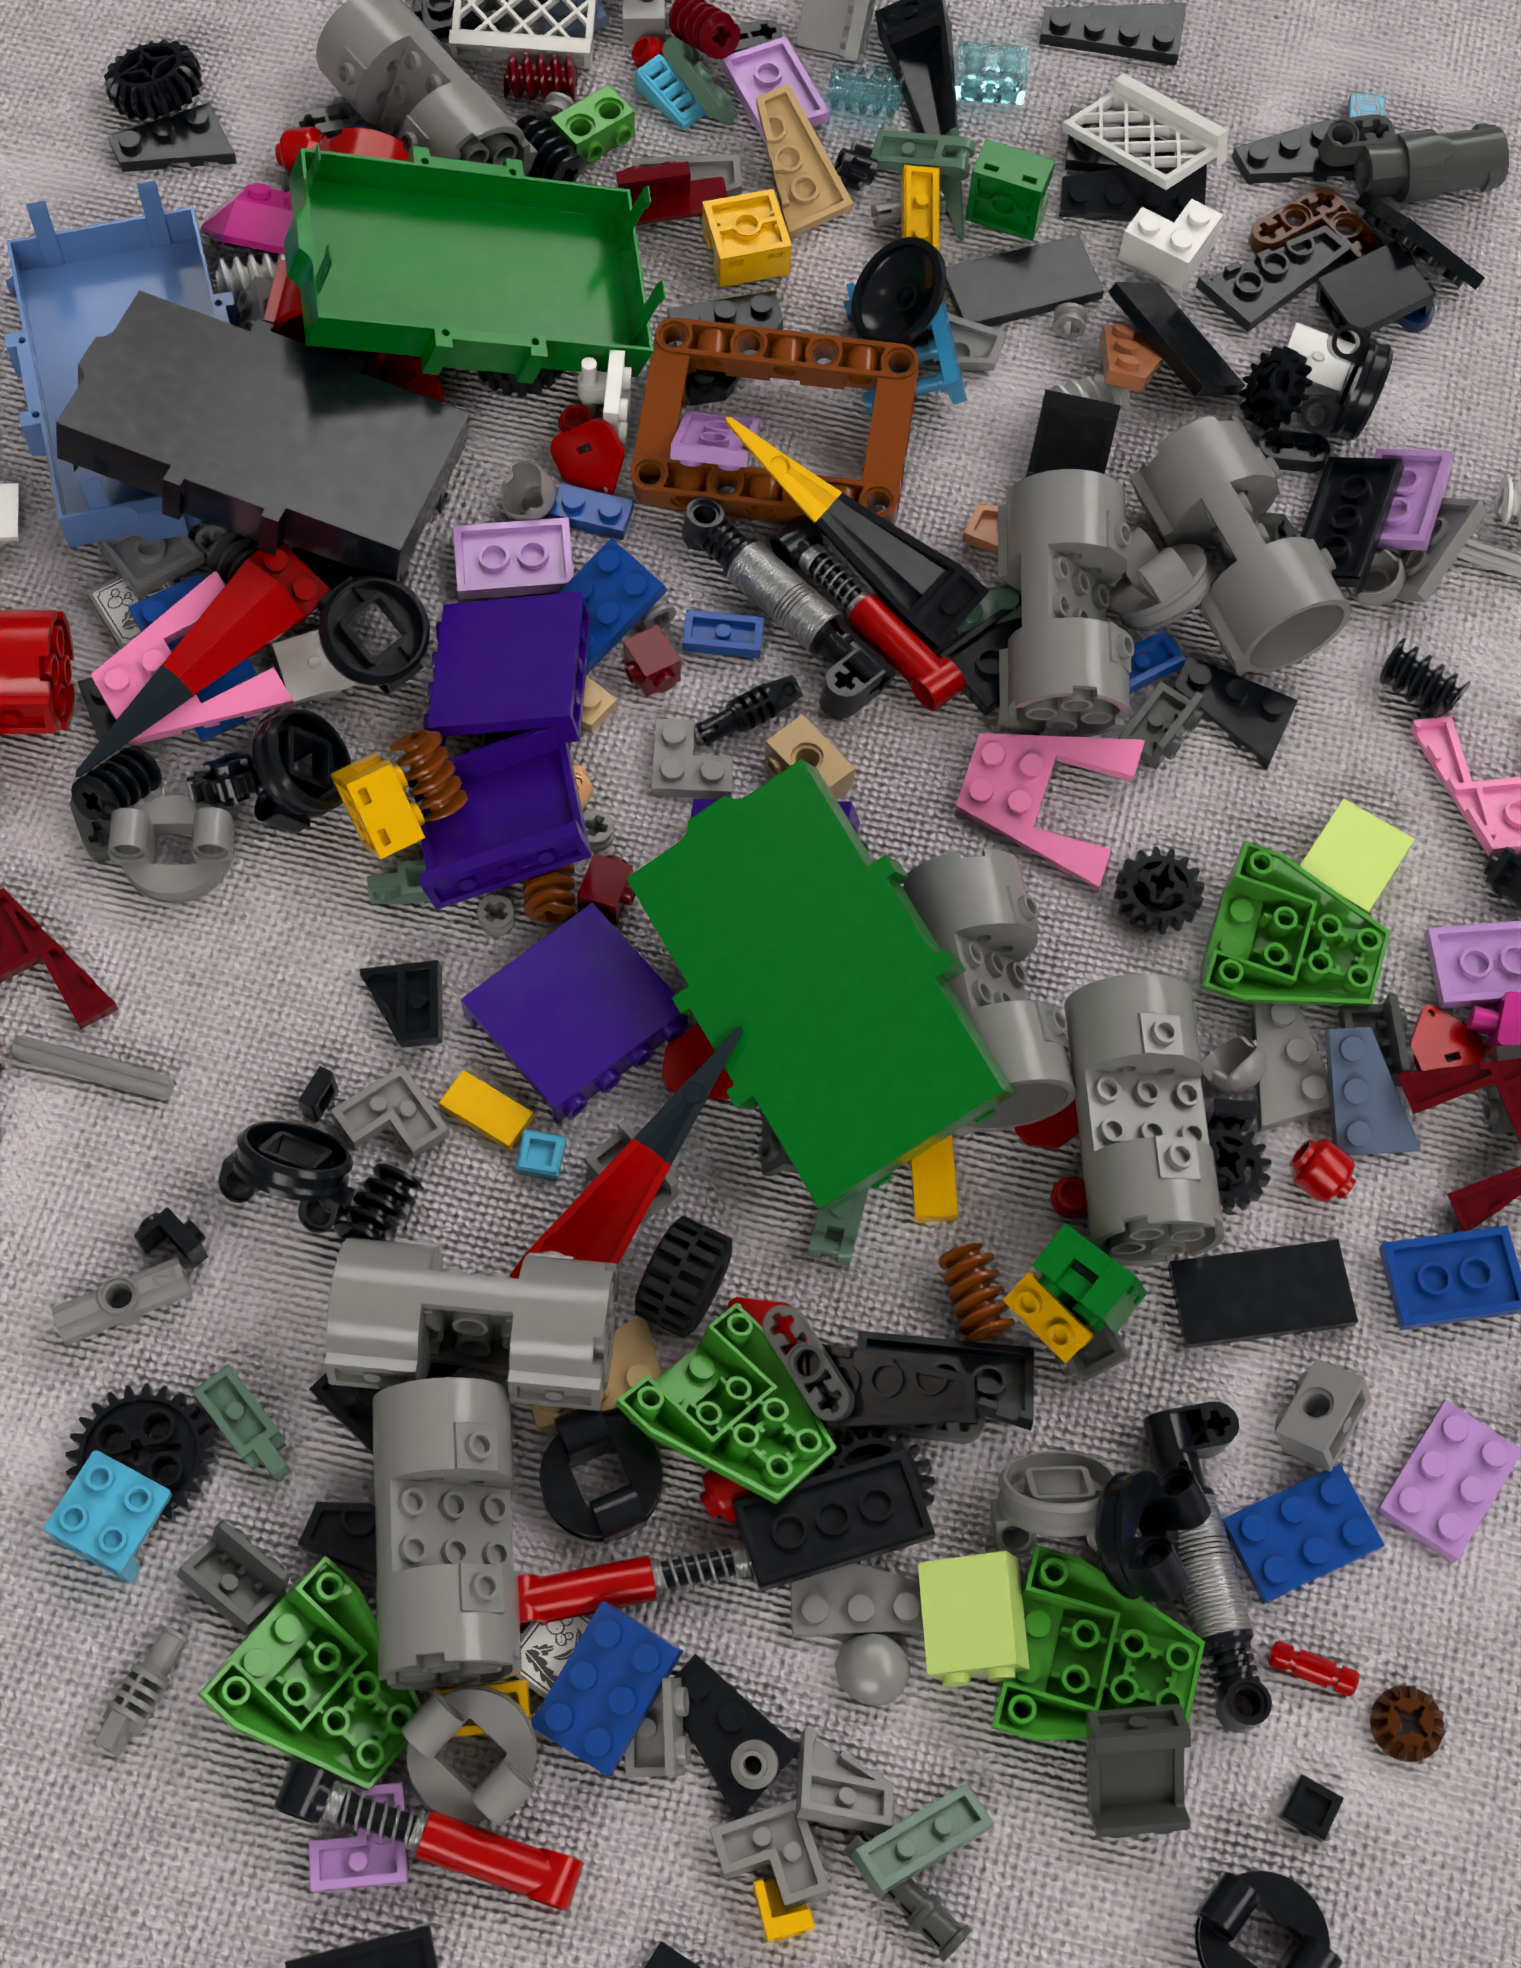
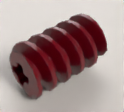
[669,0,741,59]
[504,52,577,102]

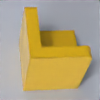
[752,1879,815,1944]

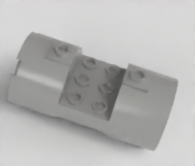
[316,0,538,176]
[1130,415,1351,676]
[998,469,1134,737]
[903,848,1076,1136]
[1064,974,1225,1267]
[324,1237,618,1411]
[372,1377,522,1691]

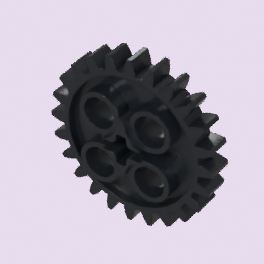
[65,1383,217,1531]

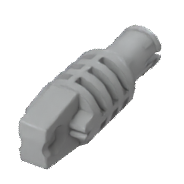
[95,1625,190,1756]

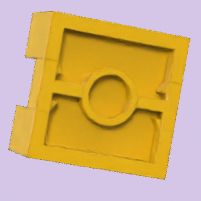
[702,189,792,288]
[330,753,425,859]

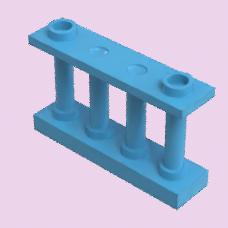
[844,283,967,415]

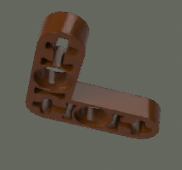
[1249,187,1385,263]

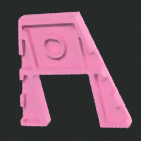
[90,571,294,746]
[1410,716,1521,857]
[956,733,1145,891]

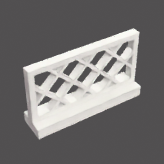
[448,0,597,69]
[1063,73,1228,190]

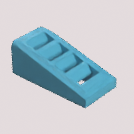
[635,54,707,131]

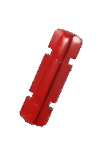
[1268,1641,1360,1696]

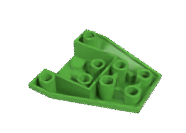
[1201,841,1391,1007]
[615,1302,837,1504]
[992,1545,1205,1742]
[198,1555,422,1791]

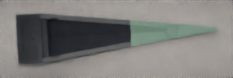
[875,0,965,241]

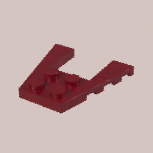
[0,888,119,1071]
[1396,1058,1521,1232]

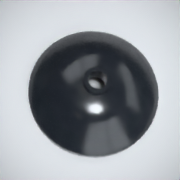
[851,237,947,344]

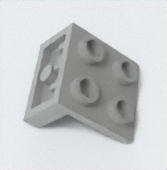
[796,0,876,61]

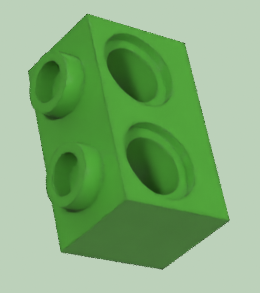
[551,85,635,165]

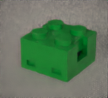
[965,139,1055,241]
[1032,1223,1147,1335]

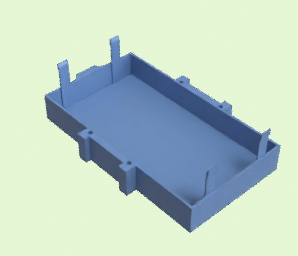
[4,180,241,548]

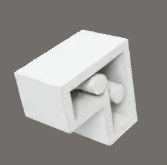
[1118,199,1223,292]

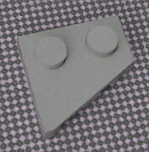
[796,1727,893,1834]

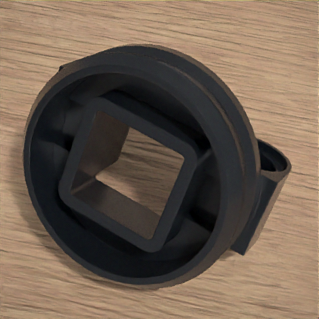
[1296,324,1394,442]
[317,575,430,694]
[252,707,351,834]
[218,1121,355,1233]
[540,1409,662,1544]
[1095,1467,1211,1602]
[1194,1871,1343,1968]

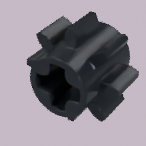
[834,142,878,191]

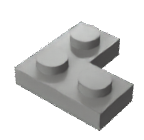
[651,718,733,799]
[331,1064,450,1158]
[710,1799,831,1911]

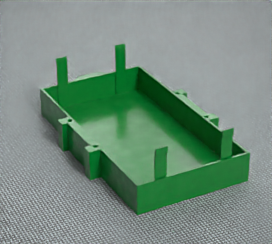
[284,143,666,384]
[626,759,1015,1209]

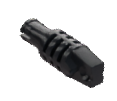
[696,675,803,746]

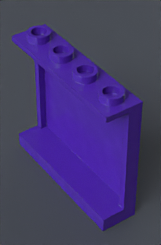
[423,591,591,747]
[407,727,592,910]
[461,903,688,1124]

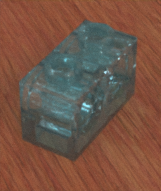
[955,42,1029,105]

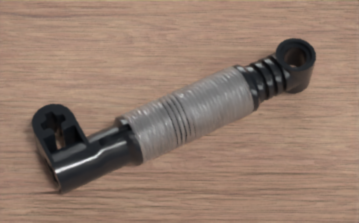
[682,497,896,719]
[1142,1402,1272,1733]

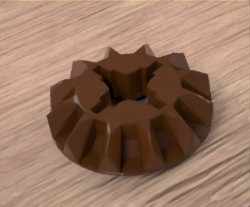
[1370,1686,1446,1762]

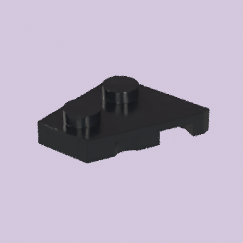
[360,960,443,1048]

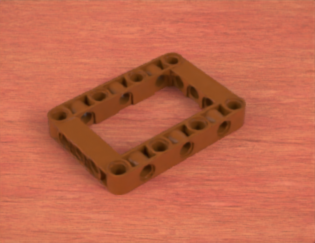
[630,317,919,527]

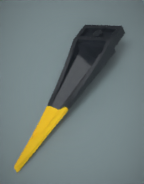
[725,417,989,651]

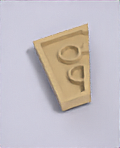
[531,1317,661,1433]

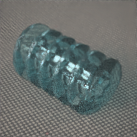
[828,63,904,119]

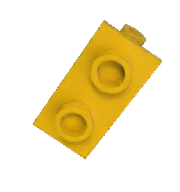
[1003,1271,1094,1364]

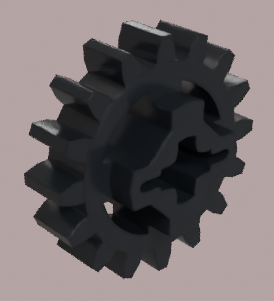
[1239,346,1313,430]
[186,752,264,807]
[1114,847,1205,935]
[1207,1120,1272,1214]

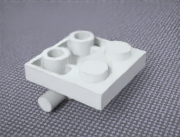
[578,350,632,444]

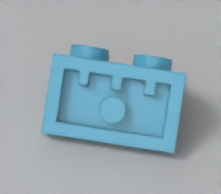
[43,1450,172,1584]

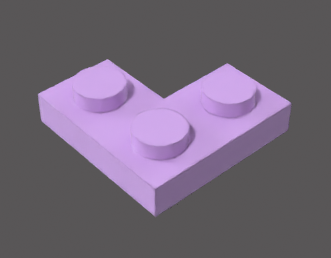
[309,1782,409,1893]

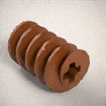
[389,730,468,822]
[523,864,576,923]
[938,1243,1015,1342]

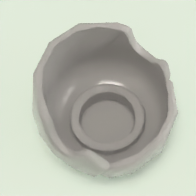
[501,460,557,521]
[1346,549,1405,607]
[1201,1036,1267,1095]
[835,1633,910,1706]

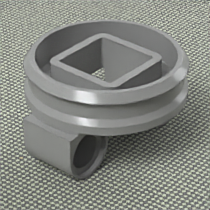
[1110,527,1214,631]
[108,795,235,904]
[990,1451,1116,1557]
[401,1686,537,1826]

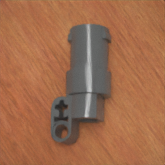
[1318,114,1509,203]

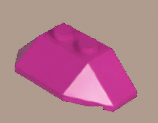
[201,183,293,255]

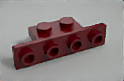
[615,161,728,225]

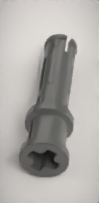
[843,1831,972,1963]

